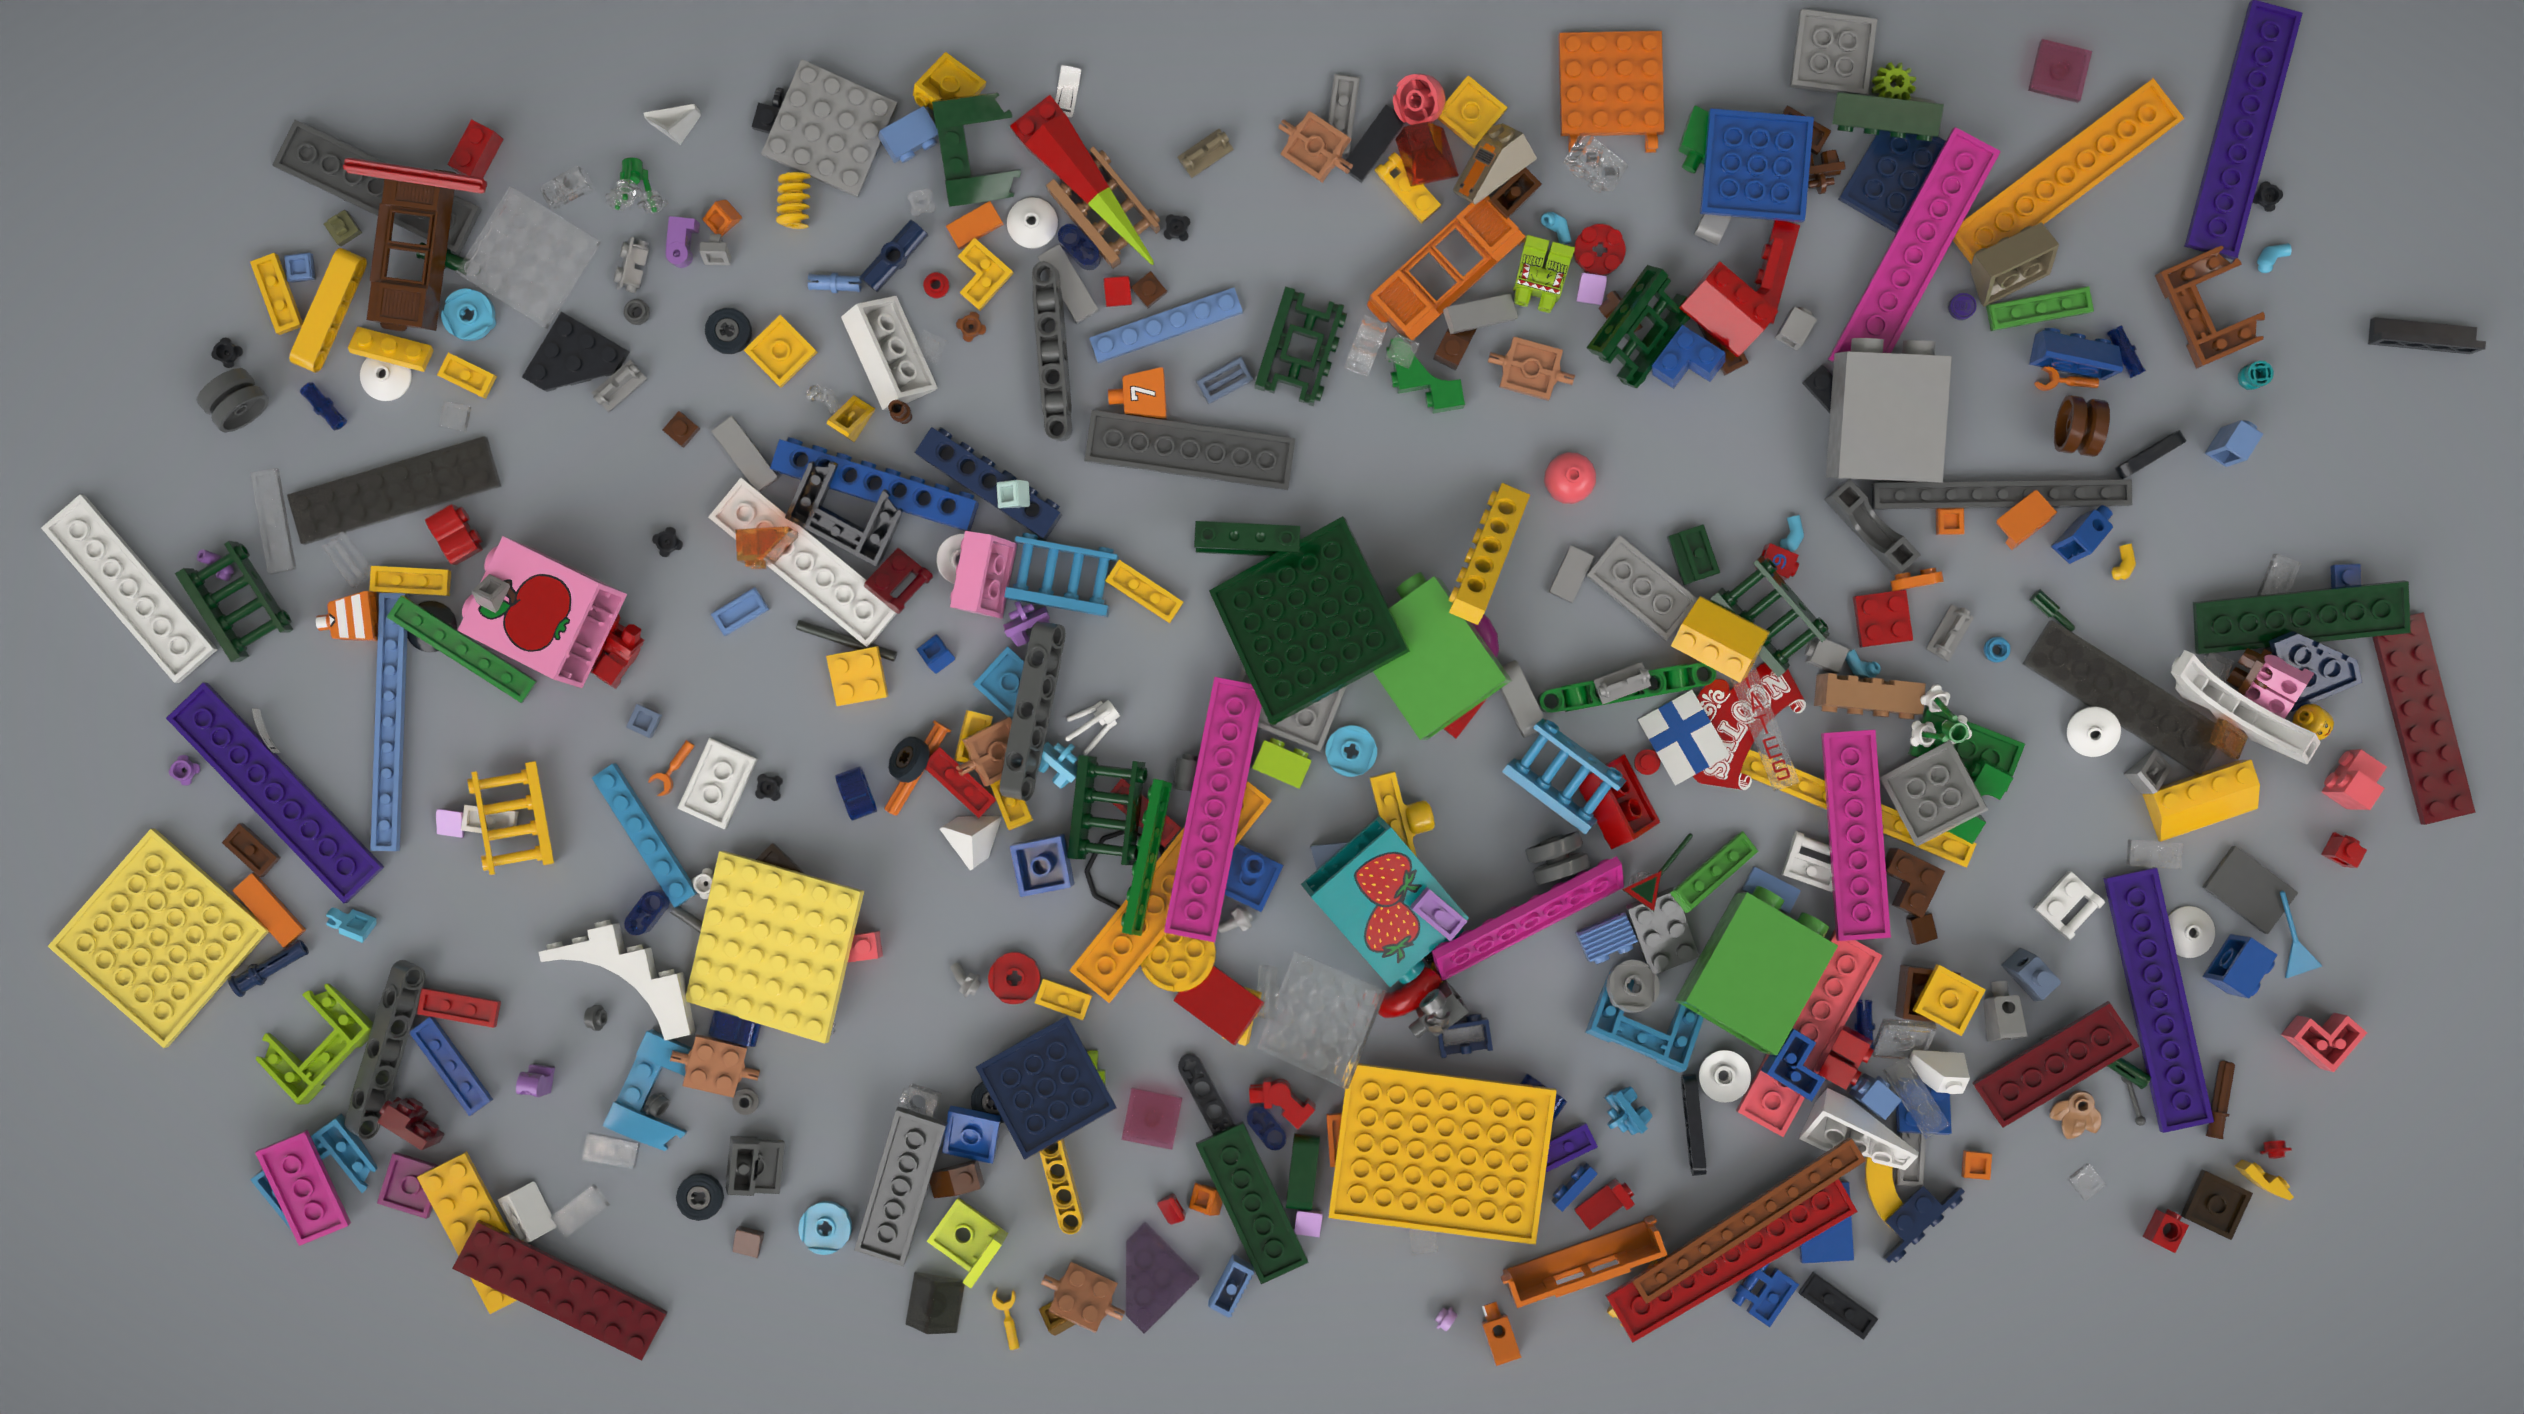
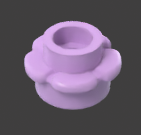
[1435,1307,1458,1331]

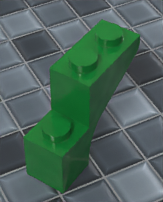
[1386,338,1465,414]

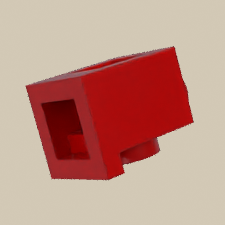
[2321,832,2367,868]

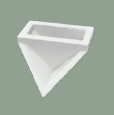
[644,104,701,145]
[940,815,1002,871]

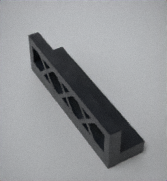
[2368,317,2486,354]

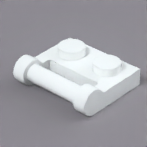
[1781,831,1833,892]
[2033,871,2105,941]

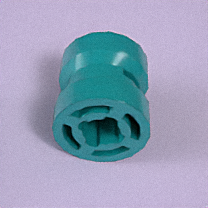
[2238,360,2274,390]

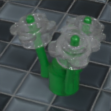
[605,157,668,213]

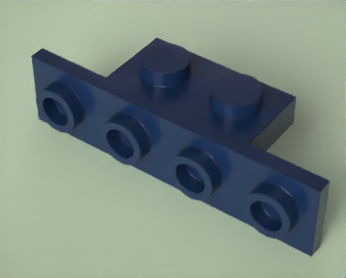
[1882,1186,1965,1263]

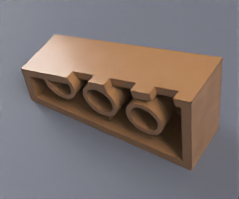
[1814,673,1926,720]

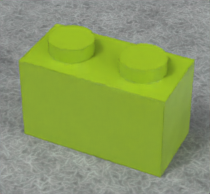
[1252,738,1312,789]

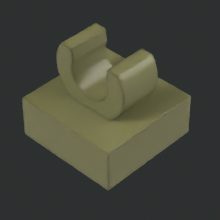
[324,209,362,247]

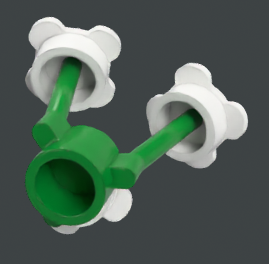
[1910,684,1972,747]

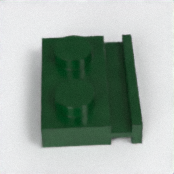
[1667,524,1720,585]

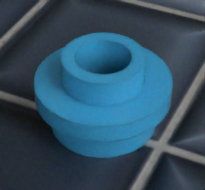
[1984,637,2010,663]

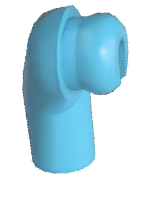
[1541,212,1572,245]
[1780,515,1804,552]
[1845,649,1881,678]

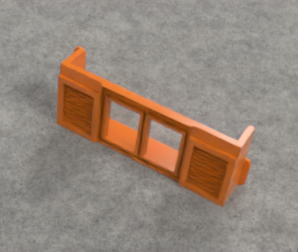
[1367,196,1526,345]
[1501,1215,1667,1308]

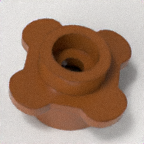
[956,312,986,342]

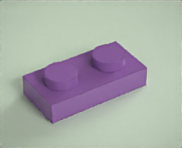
[1410,887,1468,941]

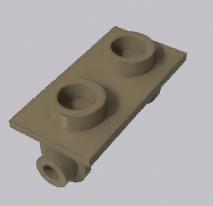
[1177,129,1234,178]

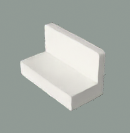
[498,1182,557,1243]

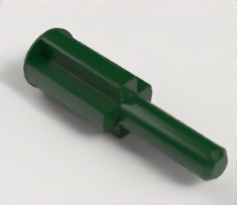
[2029,589,2075,632]

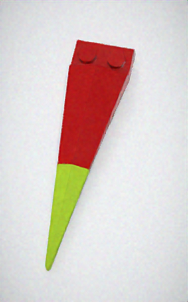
[1010,95,1154,265]

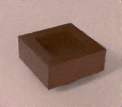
[1131,271,1167,309]
[662,411,701,448]

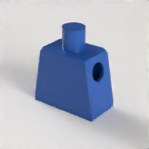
[2051,505,2113,564]

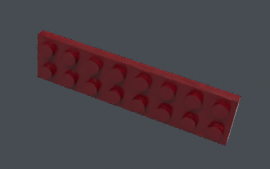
[2372,612,2476,825]
[452,1220,667,1361]

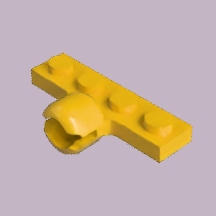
[1369,771,1435,857]

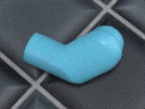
[2257,243,2292,273]

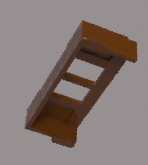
[366,169,456,332]

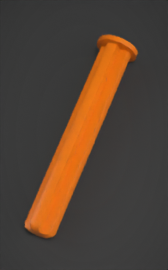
[884,720,952,816]

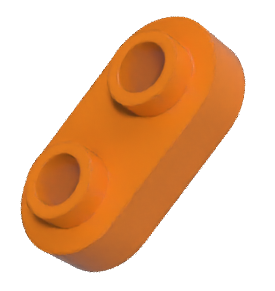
[1890,567,1944,591]

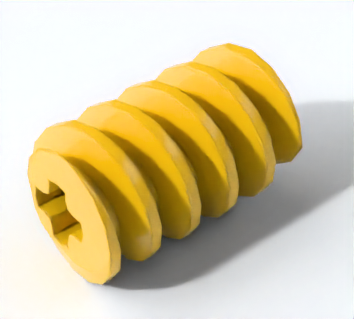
[776,172,811,229]

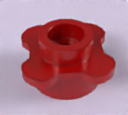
[2260,1140,2292,1159]

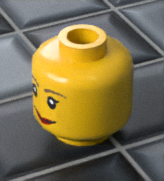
[2292,704,2334,740]

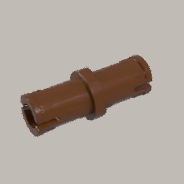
[888,400,912,424]

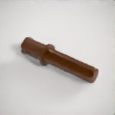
[2206,1061,2235,1139]

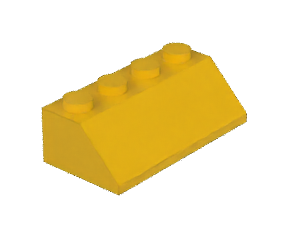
[2142,760,2260,842]

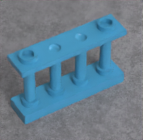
[1004,533,1119,617]
[1502,718,1627,835]

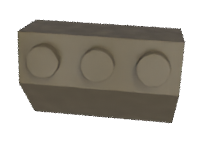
[1970,222,2059,307]

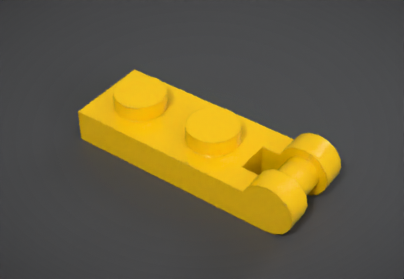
[1375,152,1441,224]

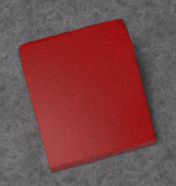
[1104,276,1132,307]
[1157,1193,1186,1225]

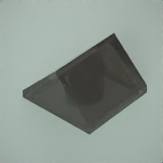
[905,1272,965,1334]

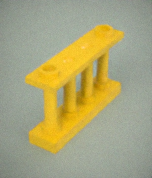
[467,761,554,875]

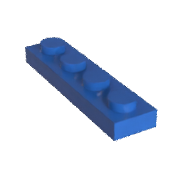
[410,1017,493,1116]

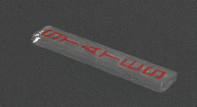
[1731,664,1800,791]

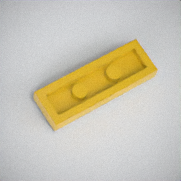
[250,253,303,335]
[348,326,434,372]
[1105,560,1184,624]
[369,566,451,596]

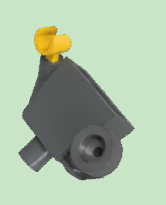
[1408,961,1469,1038]

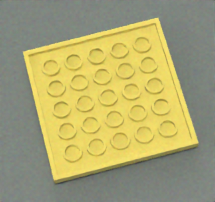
[48,829,269,1048]
[686,851,864,1044]

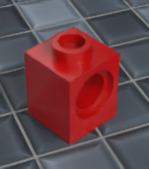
[2143,1209,2189,1253]

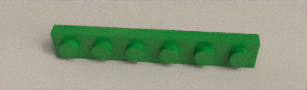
[387,595,537,703]
[1121,779,1172,936]

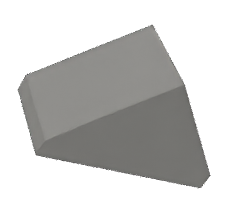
[2124,749,2172,794]

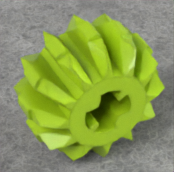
[1871,62,1916,100]

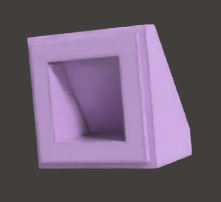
[1576,273,1607,305]
[436,809,465,838]
[1294,1209,1323,1237]

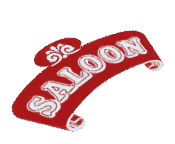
[1693,663,1806,790]

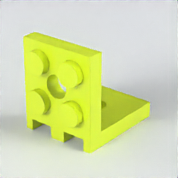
[927,1197,1009,1288]

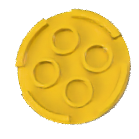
[1141,933,1216,992]

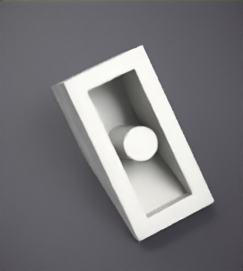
[1906,1050,1970,1094]

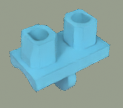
[1038,741,1078,789]

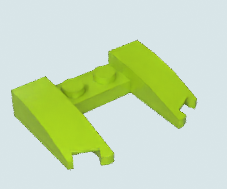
[255,984,373,1105]

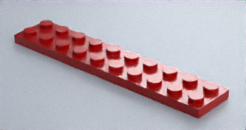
[1605,1179,1858,1343]

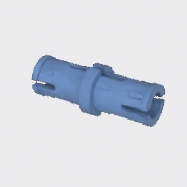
[808,273,862,293]

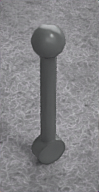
[2121,1076,2146,1126]

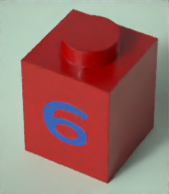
[1755,543,1799,580]

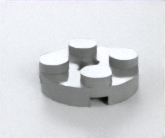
[1606,960,1660,1013]

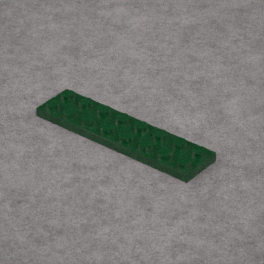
[2193,580,2411,654]

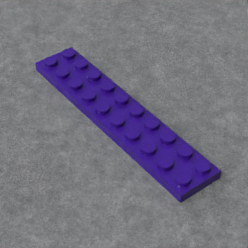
[2184,0,2303,260]
[166,682,384,903]
[2103,867,2214,1133]

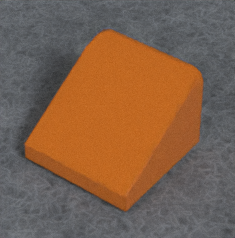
[702,200,742,237]
[1189,1183,1223,1216]

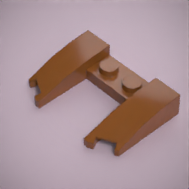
[2155,246,2265,369]

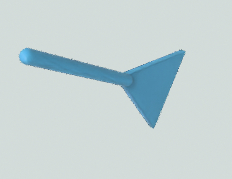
[2280,891,2322,978]

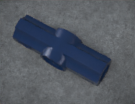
[860,220,928,293]

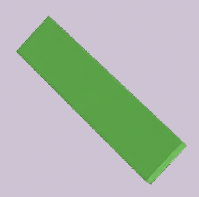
[1986,286,2094,331]
[1670,831,1759,913]

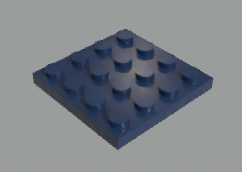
[1838,131,1946,233]
[976,1016,1117,1160]

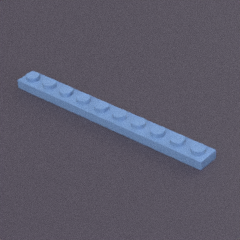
[370,593,409,851]

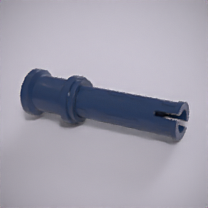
[228,940,309,997]

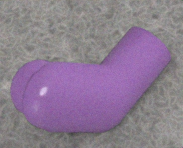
[197,549,234,581]

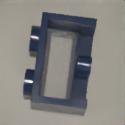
[1437,1014,1493,1058]

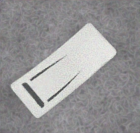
[1055,65,1081,117]
[252,709,280,753]

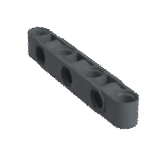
[1032,261,1072,442]
[999,621,1066,801]
[344,960,425,1140]

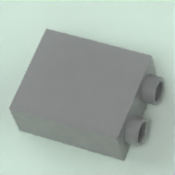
[1826,338,1952,483]

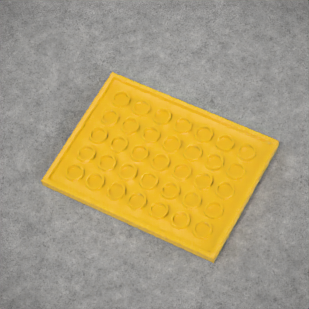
[1328,1062,1557,1245]

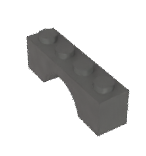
[1824,479,1921,575]

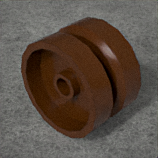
[2054,395,2110,457]

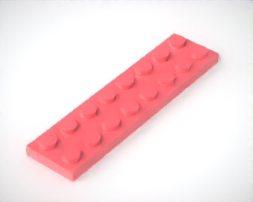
[1736,930,1883,1137]

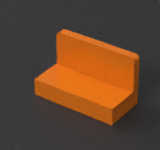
[1996,490,2057,550]

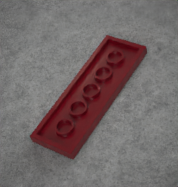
[1972,1001,2140,1128]

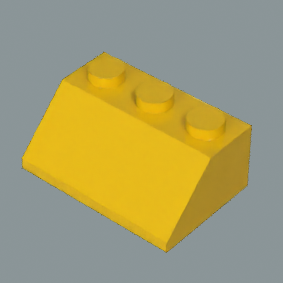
[1671,596,1770,682]

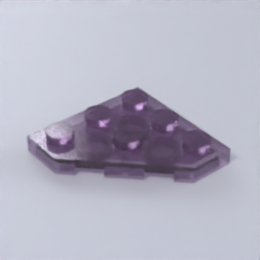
[1126,1222,1200,1334]

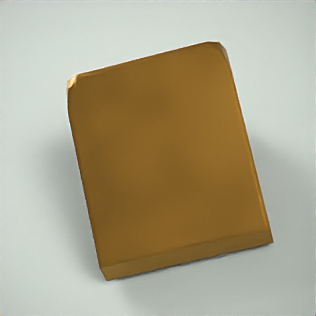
[1039,1301,1075,1336]

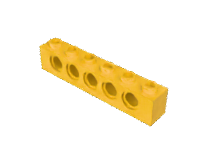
[1448,483,1530,625]

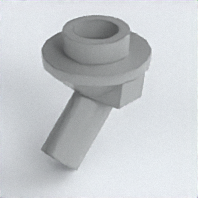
[1218,905,1253,933]
[950,963,981,997]

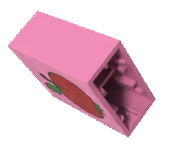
[457,536,627,688]

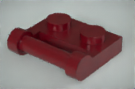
[864,548,933,614]

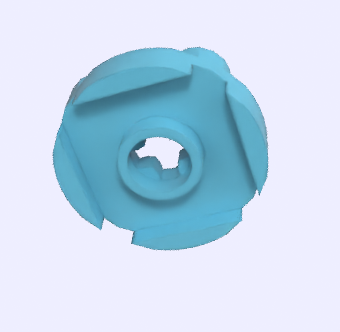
[441,288,496,341]
[1325,725,1377,777]
[798,1201,852,1255]

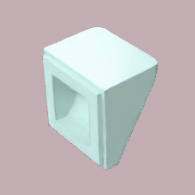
[997,480,1030,508]

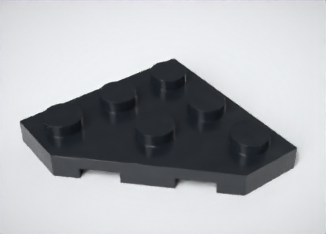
[522,312,630,392]

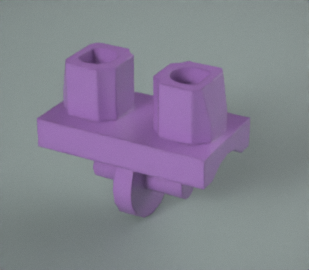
[1003,600,1050,647]

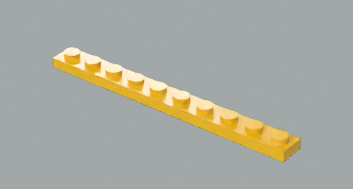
[1741,750,1976,868]

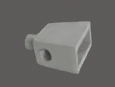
[1984,981,2027,1042]

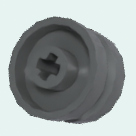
[197,368,269,433]
[1525,831,1591,885]

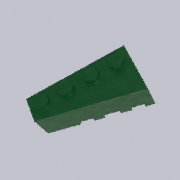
[1832,92,1944,141]

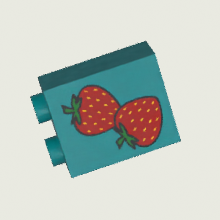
[1301,816,1469,987]

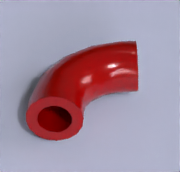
[1376,967,1442,1018]

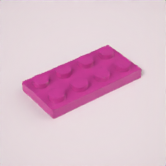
[255,1130,351,1246]

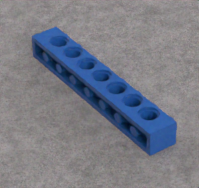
[770,437,979,531]

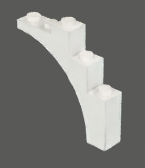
[2171,650,2321,764]
[539,920,696,1040]

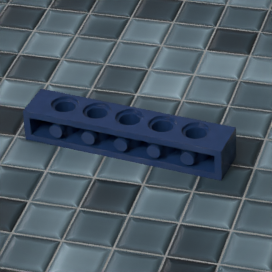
[914,427,1062,541]

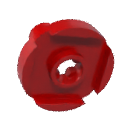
[1573,224,1626,276]
[988,952,1041,1004]

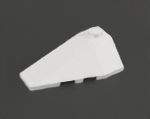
[1799,1088,1919,1170]

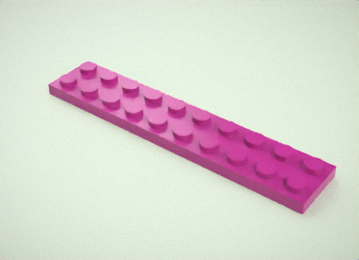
[1828,127,2001,363]
[1164,677,1261,942]

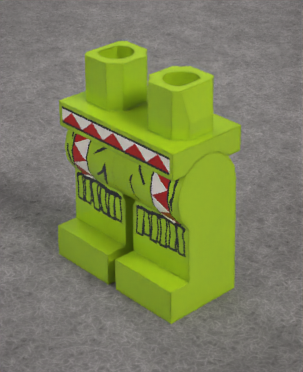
[1513,235,1575,313]

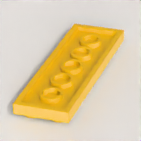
[417,1151,517,1314]

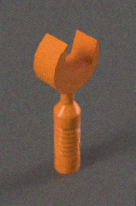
[2034,366,2099,391]
[648,740,695,796]

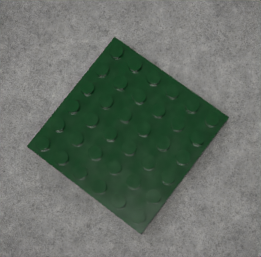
[1209,516,1410,725]

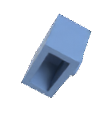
[878,106,939,163]
[2205,420,2263,467]
[1849,1073,1902,1120]

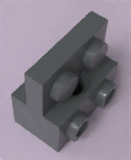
[725,1136,785,1196]

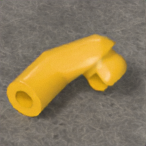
[2111,544,2136,580]

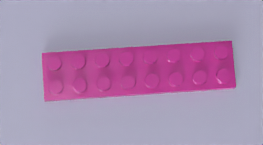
[1821,730,1891,941]
[1432,856,1624,981]

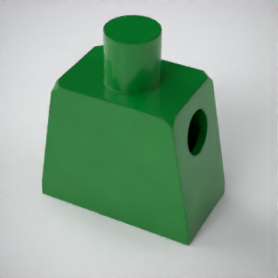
[1678,105,1709,173]

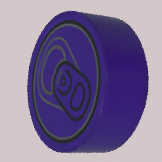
[1948,293,1976,320]

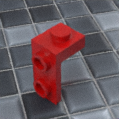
[1575,1178,1635,1230]

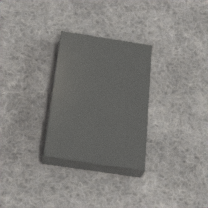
[2202,846,2298,934]

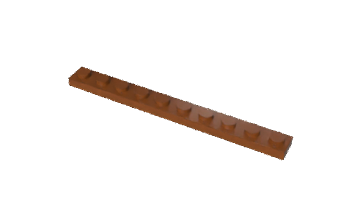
[1631,1137,1866,1304]

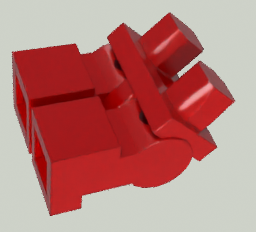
[590,614,645,689]
[1249,1077,1316,1129]

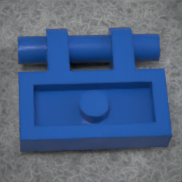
[1732,1263,1799,1327]

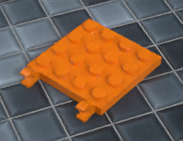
[1558,31,1664,154]

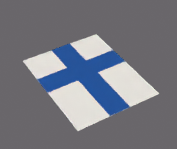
[1638,690,1730,786]

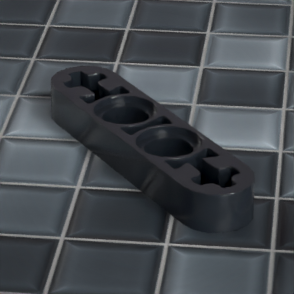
[1178,1053,1235,1134]
[1681,1074,1707,1176]

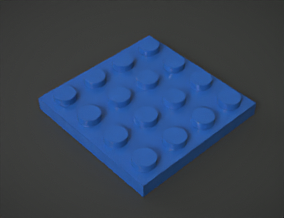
[1700,108,1814,222]

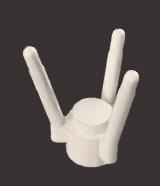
[1066,700,1120,755]

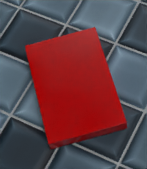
[1173,966,1265,1045]

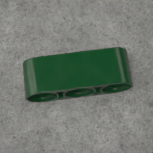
[1286,1133,1320,1211]

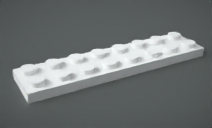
[708,478,897,648]
[41,494,218,683]

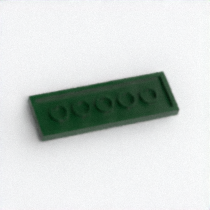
[1196,1121,1309,1284]

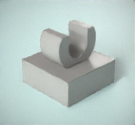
[699,234,731,266]

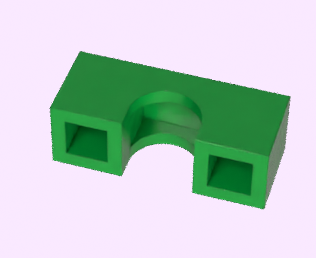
[1948,757,2013,844]

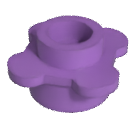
[169,755,200,786]

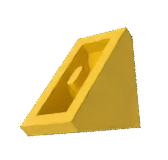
[826,395,875,442]

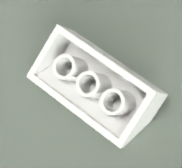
[841,296,938,410]

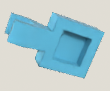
[326,907,376,943]

